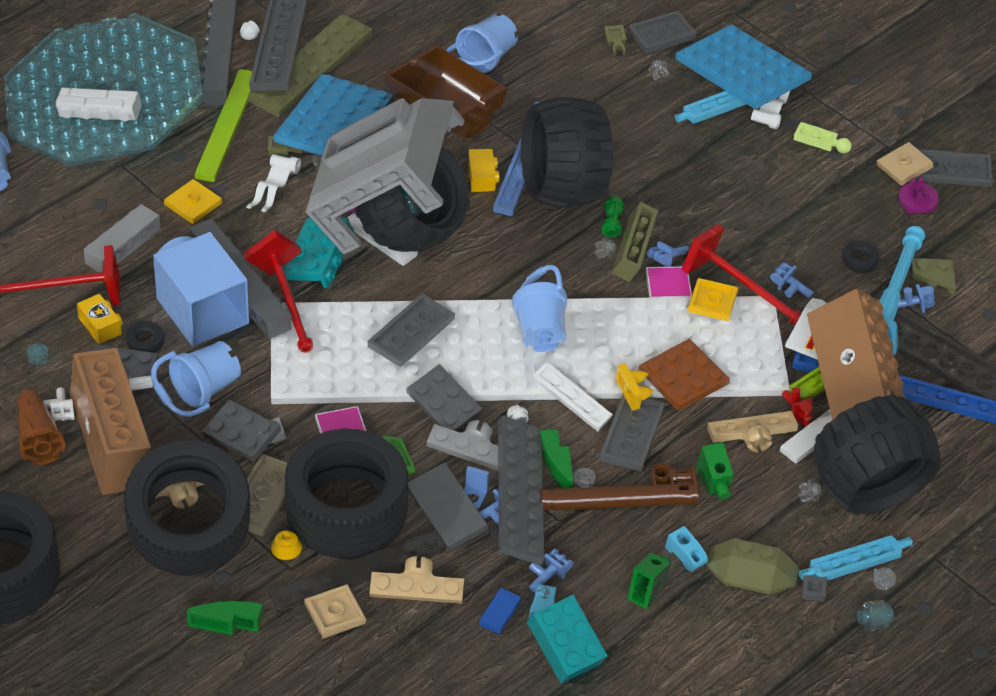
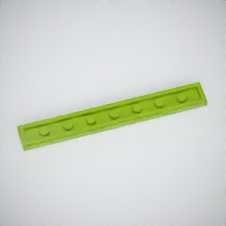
[195,69,252,182]

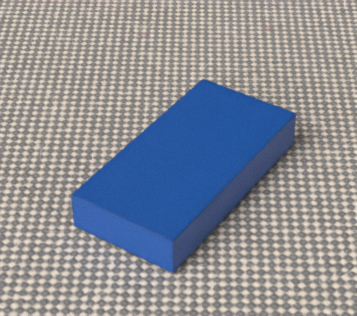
[479,588,521,634]

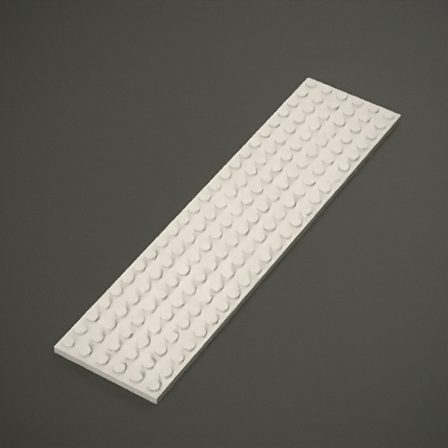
[271,296,790,404]

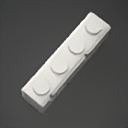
[56,88,142,121]

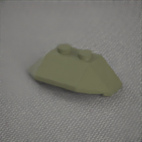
[706,538,800,595]

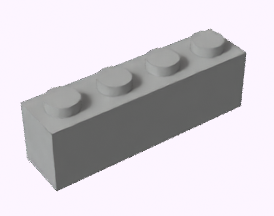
[84,204,161,273]

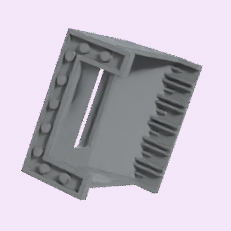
[306,98,465,254]

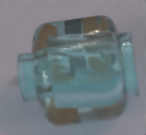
[857,600,894,631]

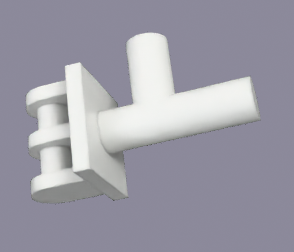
[43,387,75,421]

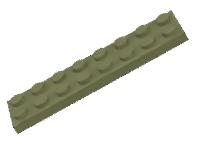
[248,14,373,117]

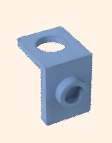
[464,466,489,511]

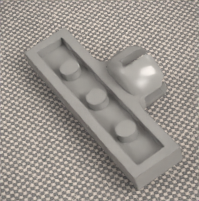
[426,420,498,471]

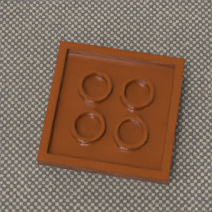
[639,338,730,411]

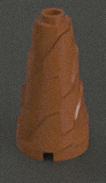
[17,390,65,465]

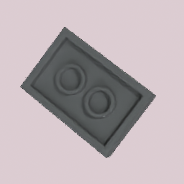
[628,10,696,54]
[93,344,158,391]
[406,364,482,432]
[202,400,281,462]

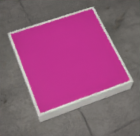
[646,267,692,298]
[315,406,366,433]

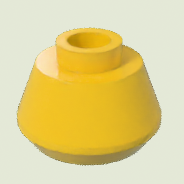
[271,530,302,560]

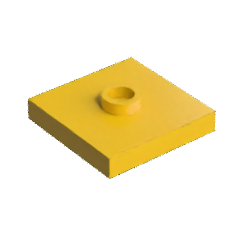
[164,179,222,224]
[688,278,739,322]

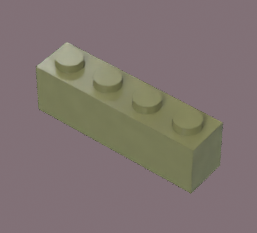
[612,202,658,282]

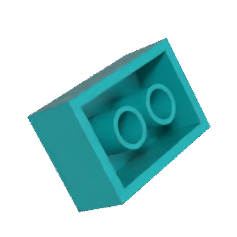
[527,595,607,684]

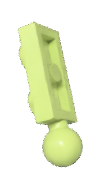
[793,122,852,154]

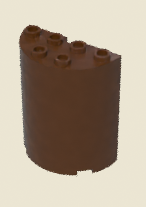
[383,45,507,138]

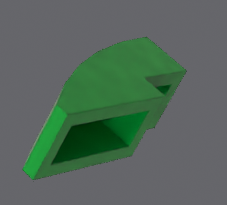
[540,430,573,488]
[187,601,263,635]

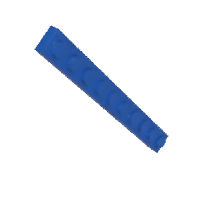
[792,352,996,424]

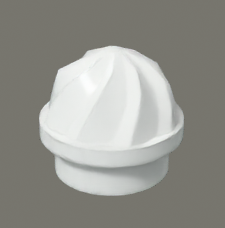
[240,20,260,40]
[507,405,529,423]

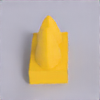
[615,363,653,410]

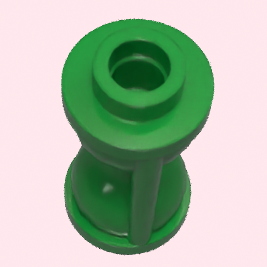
[601,196,624,238]

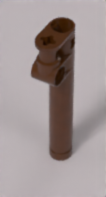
[540,463,698,511]

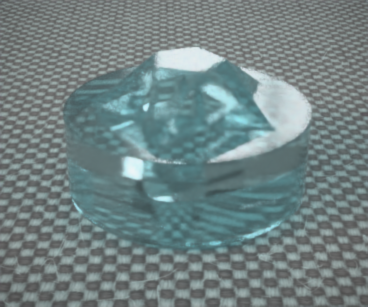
[27,343,49,365]

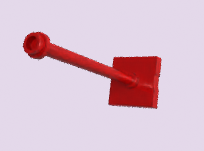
[682,224,802,325]
[243,230,313,353]
[0,245,120,305]

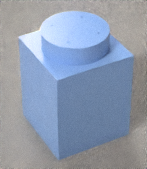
[153,232,249,347]

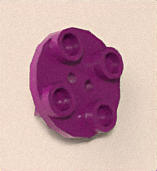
[898,177,939,214]

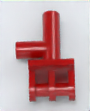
[782,387,813,427]

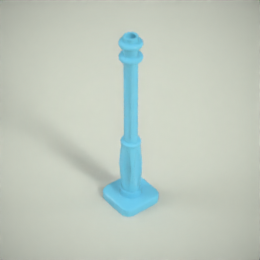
[879,226,925,355]

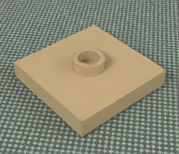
[877,142,933,186]
[304,584,366,638]

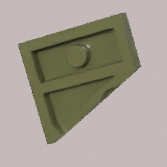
[911,258,956,294]

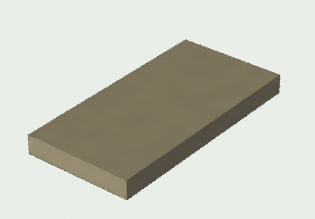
[247,454,287,537]

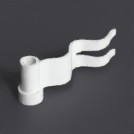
[751,91,790,130]
[246,154,301,212]

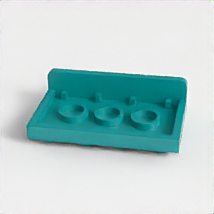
[283,218,354,288]

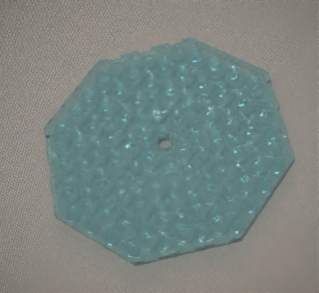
[3,13,204,166]

